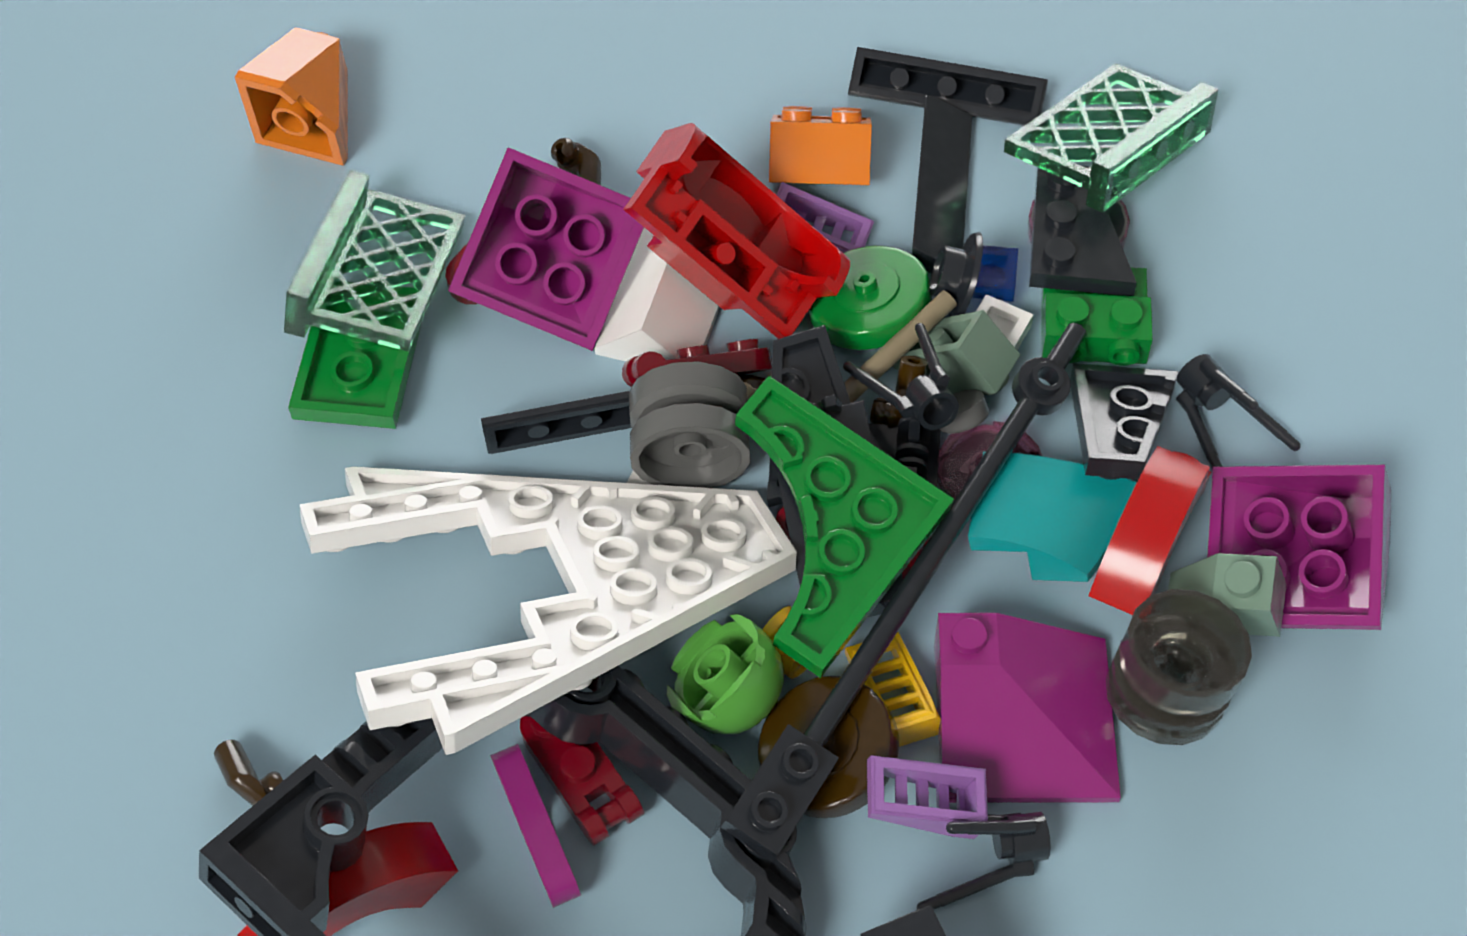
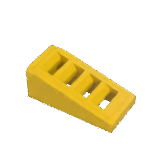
[845,632,940,747]

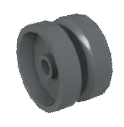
[629,362,750,488]

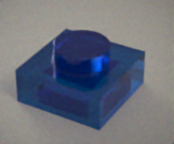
[972,245,1018,302]

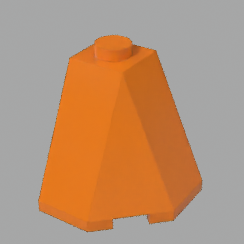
[235,27,348,166]

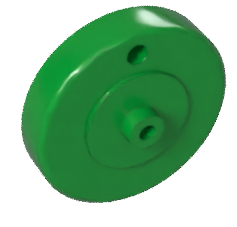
[808,246,932,350]

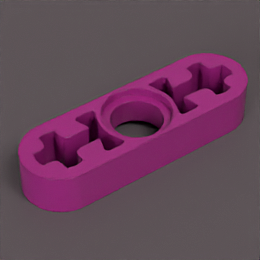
[490,743,581,908]

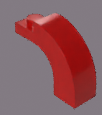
[1088,446,1212,619]
[237,822,458,936]

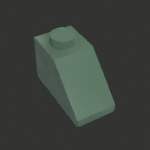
[892,310,1020,396]
[1163,553,1286,637]

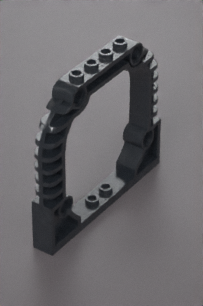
[199,666,806,936]

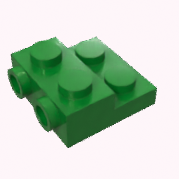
[1041,267,1153,366]

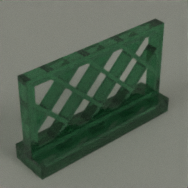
[1003,63,1219,213]
[284,170,465,352]

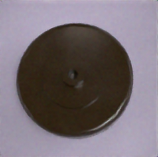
[758,676,899,818]

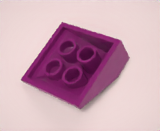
[448,147,644,351]
[1207,464,1391,630]
[934,613,1121,803]

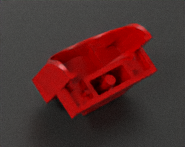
[623,123,850,339]

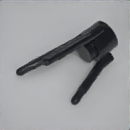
[843,323,959,430]
[1176,354,1301,471]
[917,812,1051,910]

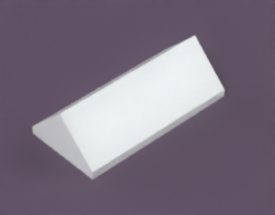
[595,228,720,361]

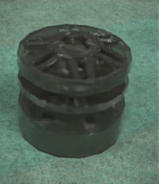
[1105,589,1252,745]

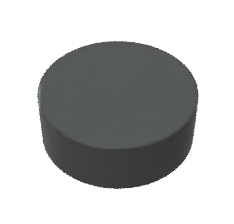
[940,389,989,434]

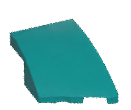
[968,451,1137,582]

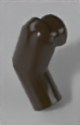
[551,137,601,185]
[870,356,927,427]
[214,740,283,806]

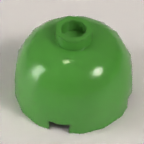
[667,614,784,734]

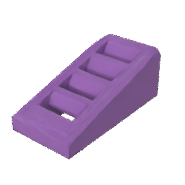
[777,182,874,253]
[867,755,988,839]

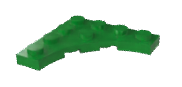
[735,376,954,678]

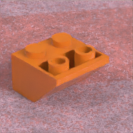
[769,106,872,185]

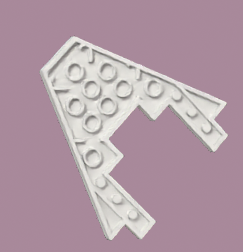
[300,467,797,755]

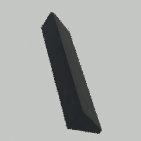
[848,47,1048,128]
[912,95,972,273]
[481,391,632,454]

